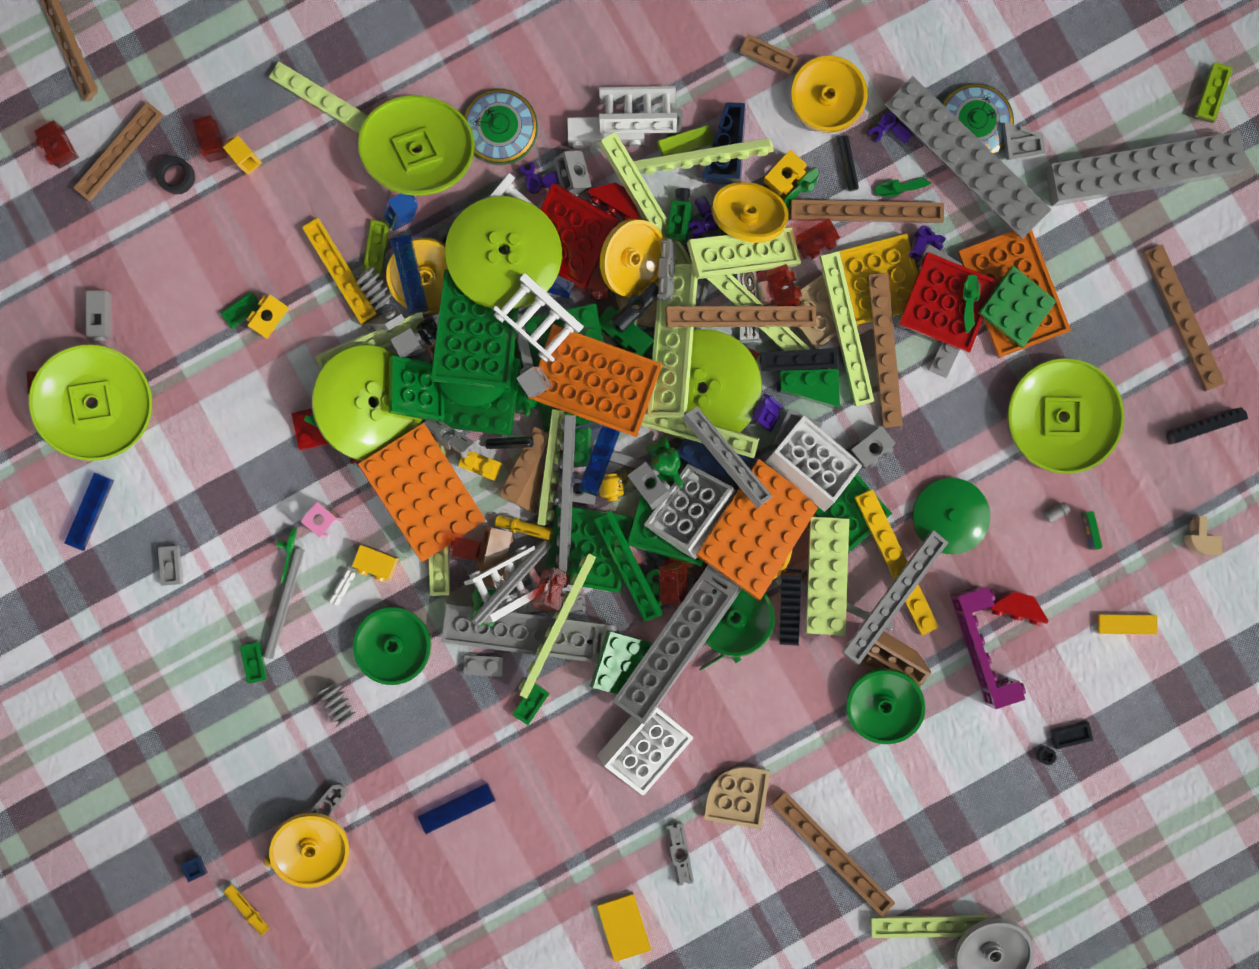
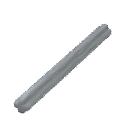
[471,541,551,626]
[263,547,305,659]

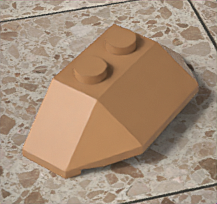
[860,631,931,687]

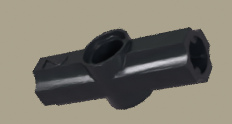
[610,281,659,333]

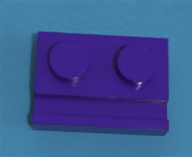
[752,393,784,432]

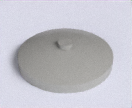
[955,918,1034,969]

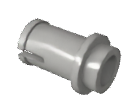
[1043,501,1070,524]

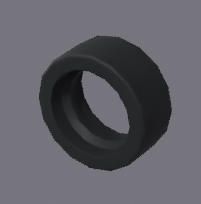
[155,156,195,195]

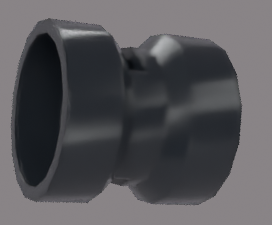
[416,318,437,345]

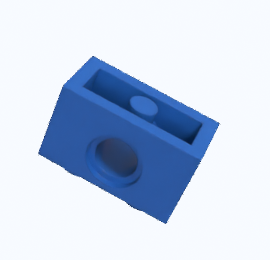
[383,194,418,231]

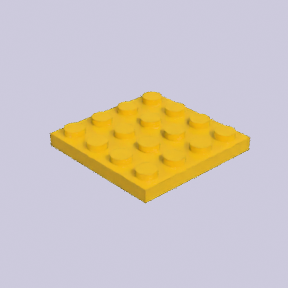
[833,234,918,326]

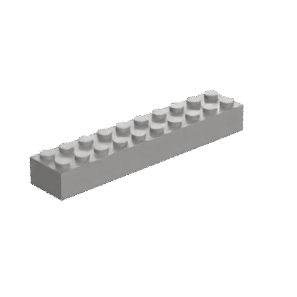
[885,76,1052,240]
[1045,131,1247,207]

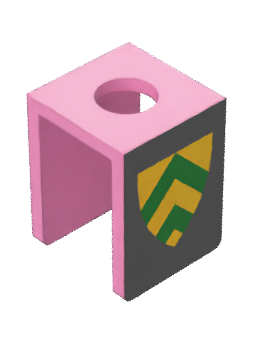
[300,502,343,538]

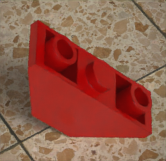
[588,182,639,221]
[986,591,1048,626]

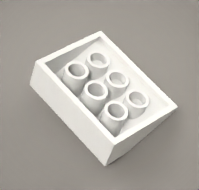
[765,416,863,512]
[644,464,736,559]
[597,706,694,796]

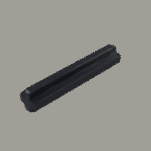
[838,135,859,192]
[485,437,534,449]

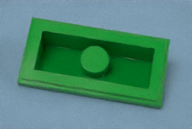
[666,200,693,242]

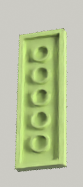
[687,227,801,279]
[805,517,849,636]

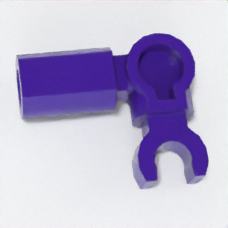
[868,112,914,144]
[520,161,560,194]
[688,196,719,238]
[909,225,946,261]

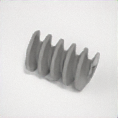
[355,267,392,311]
[317,685,356,728]

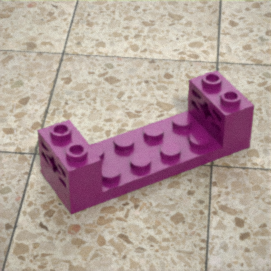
[950,586,1026,709]

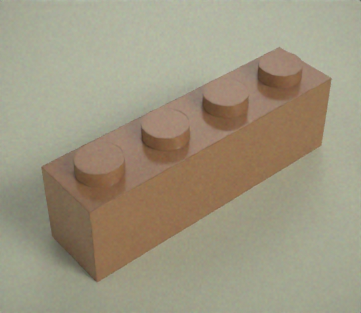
[499,427,549,513]

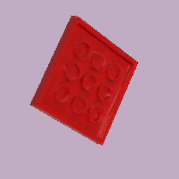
[540,183,620,289]
[898,252,998,353]

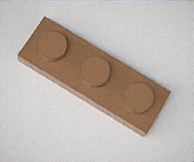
[739,34,799,77]

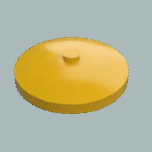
[791,56,868,133]
[712,182,789,243]
[600,219,664,298]
[386,238,448,314]
[269,813,349,888]

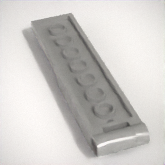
[612,565,742,725]
[441,604,617,663]

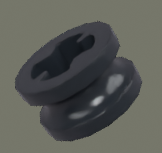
[1036,746,1056,765]

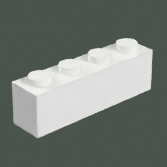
[568,117,644,148]

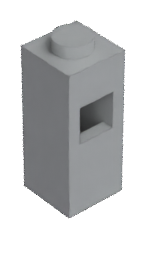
[86,290,112,342]

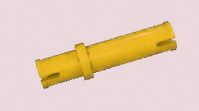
[495,515,553,541]
[223,884,271,936]

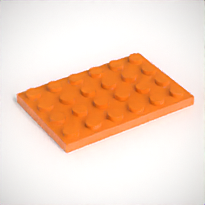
[957,230,1071,358]
[528,324,663,437]
[357,423,486,562]
[696,459,818,600]

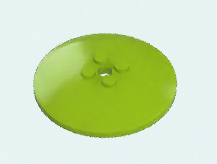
[358,95,475,196]
[445,196,562,310]
[674,329,762,440]
[29,345,152,461]
[312,345,424,461]
[1008,358,1125,474]

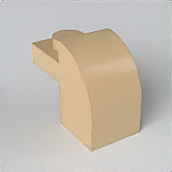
[1184,516,1222,556]

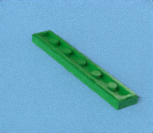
[593,510,663,622]

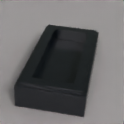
[1050,721,1094,750]

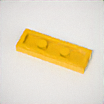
[1097,614,1158,635]

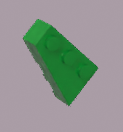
[599,306,654,357]
[778,369,840,409]

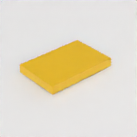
[597,893,652,962]

